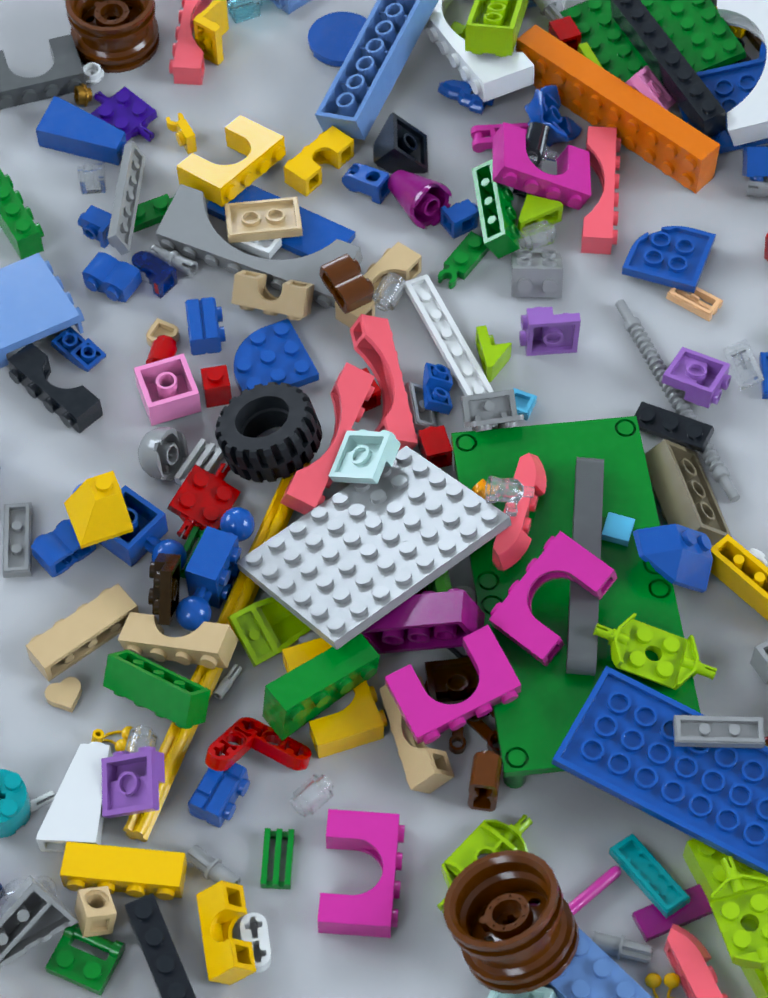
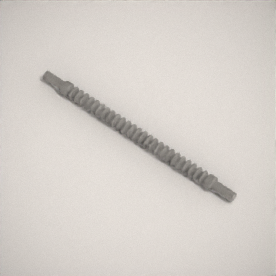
[615,299,740,502]

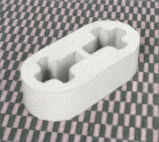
[240,912,272,972]

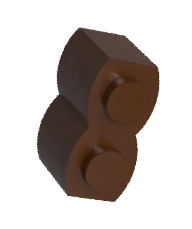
[319,253,374,314]
[468,750,502,812]

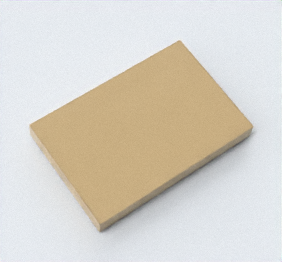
[224,197,303,243]

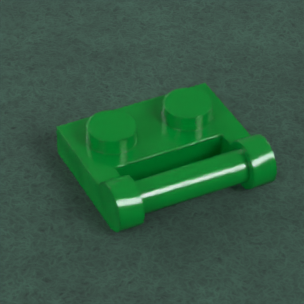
[45,923,126,996]

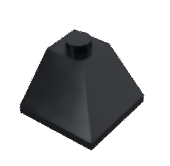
[373,112,428,174]

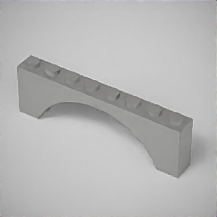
[155,184,363,308]

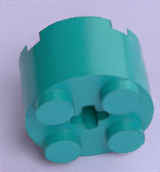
[0,769,31,838]

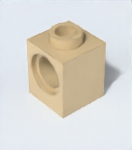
[74,886,117,938]

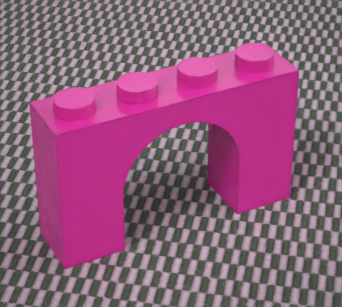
[493,122,591,210]
[489,531,617,667]
[385,625,521,745]
[317,809,405,938]

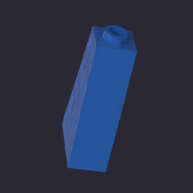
[36,96,127,166]

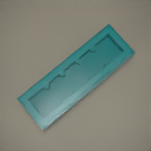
[609,833,690,918]

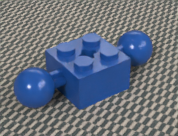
[72,483,187,569]
[176,507,255,631]

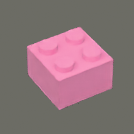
[134,353,201,426]

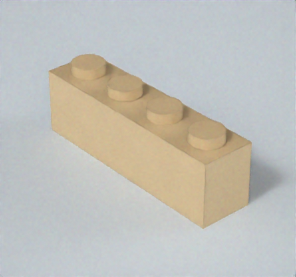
[25,583,139,682]

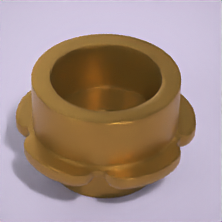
[74,83,92,107]

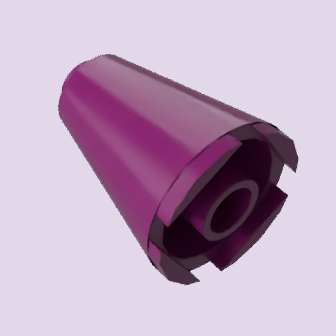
[388,170,452,229]

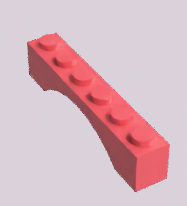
[169,0,213,85]
[581,126,621,255]
[350,314,418,451]
[280,362,375,515]

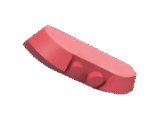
[492,453,546,571]
[664,923,728,998]

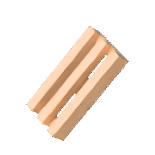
[666,287,723,321]

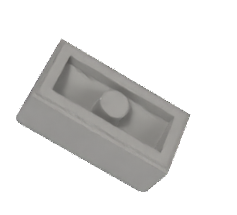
[404,381,437,433]

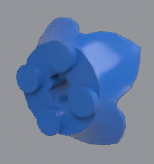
[524,85,583,147]

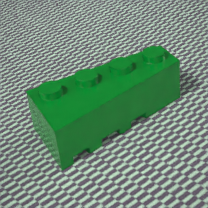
[262,633,380,741]

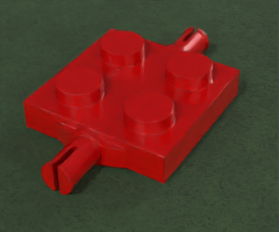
[167,463,241,540]

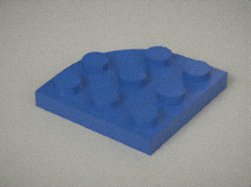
[622,226,716,293]
[234,318,319,392]

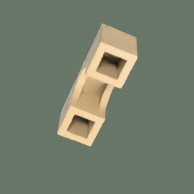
[231,270,315,320]

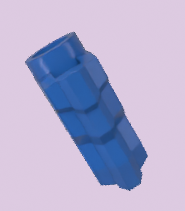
[438,80,495,115]

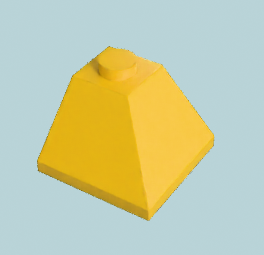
[64,471,134,549]

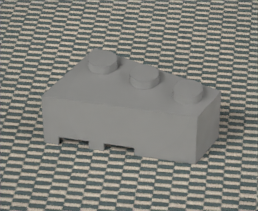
[0,876,78,968]

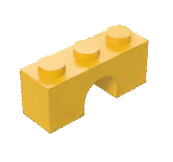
[284,126,354,197]
[196,880,256,985]

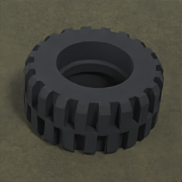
[215,382,322,483]

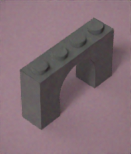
[0,34,87,110]

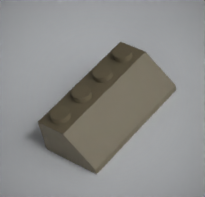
[645,439,732,545]

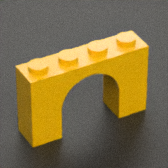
[176,115,286,207]
[282,638,387,759]

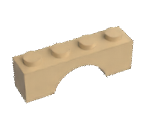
[335,242,422,328]
[118,612,238,669]
[379,676,454,794]

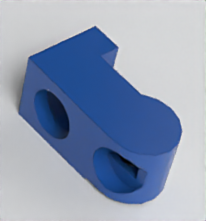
[342,163,391,204]

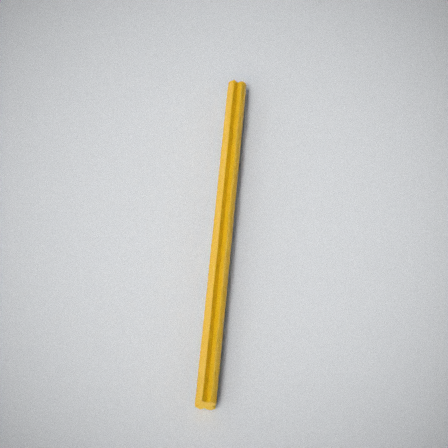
[123,462,311,842]

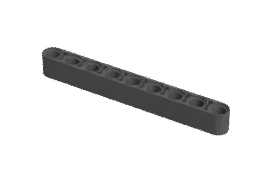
[566,457,604,676]

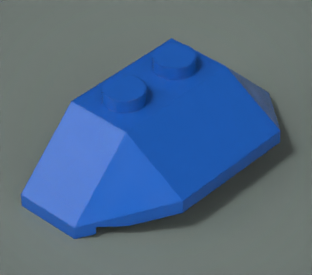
[633,524,713,593]

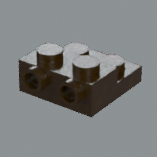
[148,553,181,625]
[425,657,490,722]

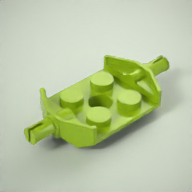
[593,613,717,690]
[437,814,533,913]
[708,856,768,980]

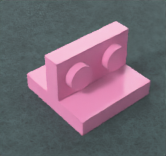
[625,65,676,110]

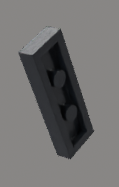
[634,401,714,453]

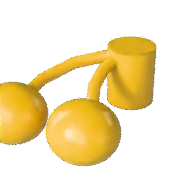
[91,726,136,752]
[645,973,680,998]

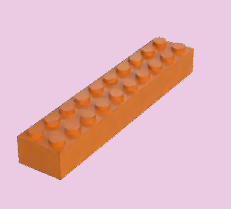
[516,24,720,193]

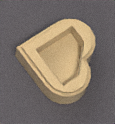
[146,318,180,347]
[45,677,82,712]

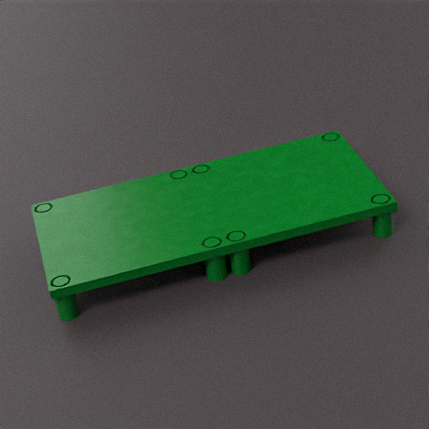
[451,416,701,789]

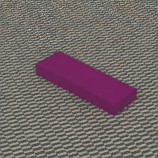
[632,884,713,942]

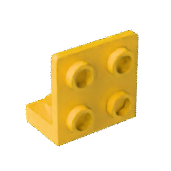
[193,0,229,66]

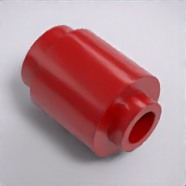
[146,335,177,364]

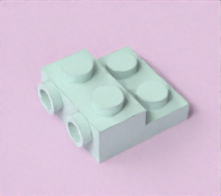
[329,429,401,484]

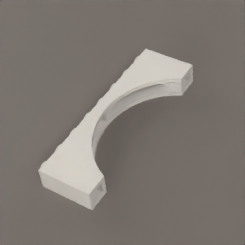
[423,0,534,102]
[717,0,768,146]

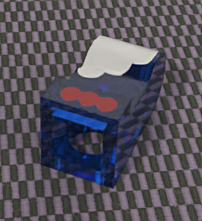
[132,251,178,298]

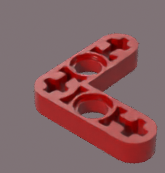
[205,717,312,771]

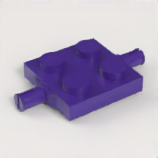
[91,86,158,142]

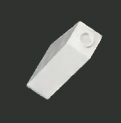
[36,742,112,853]

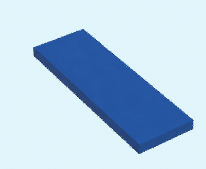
[207,184,355,257]

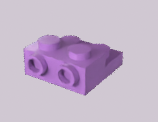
[519,307,581,356]
[661,347,731,408]
[101,746,165,818]

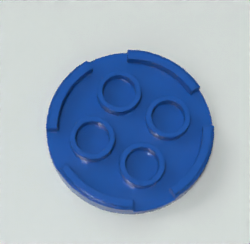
[308,12,367,67]

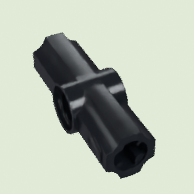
[512,122,550,198]

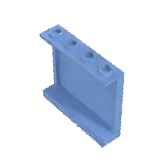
[0,253,84,368]

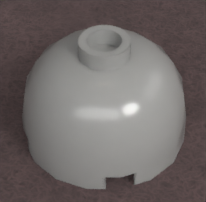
[137,427,188,481]

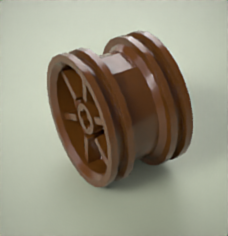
[65,0,159,73]
[444,850,579,994]

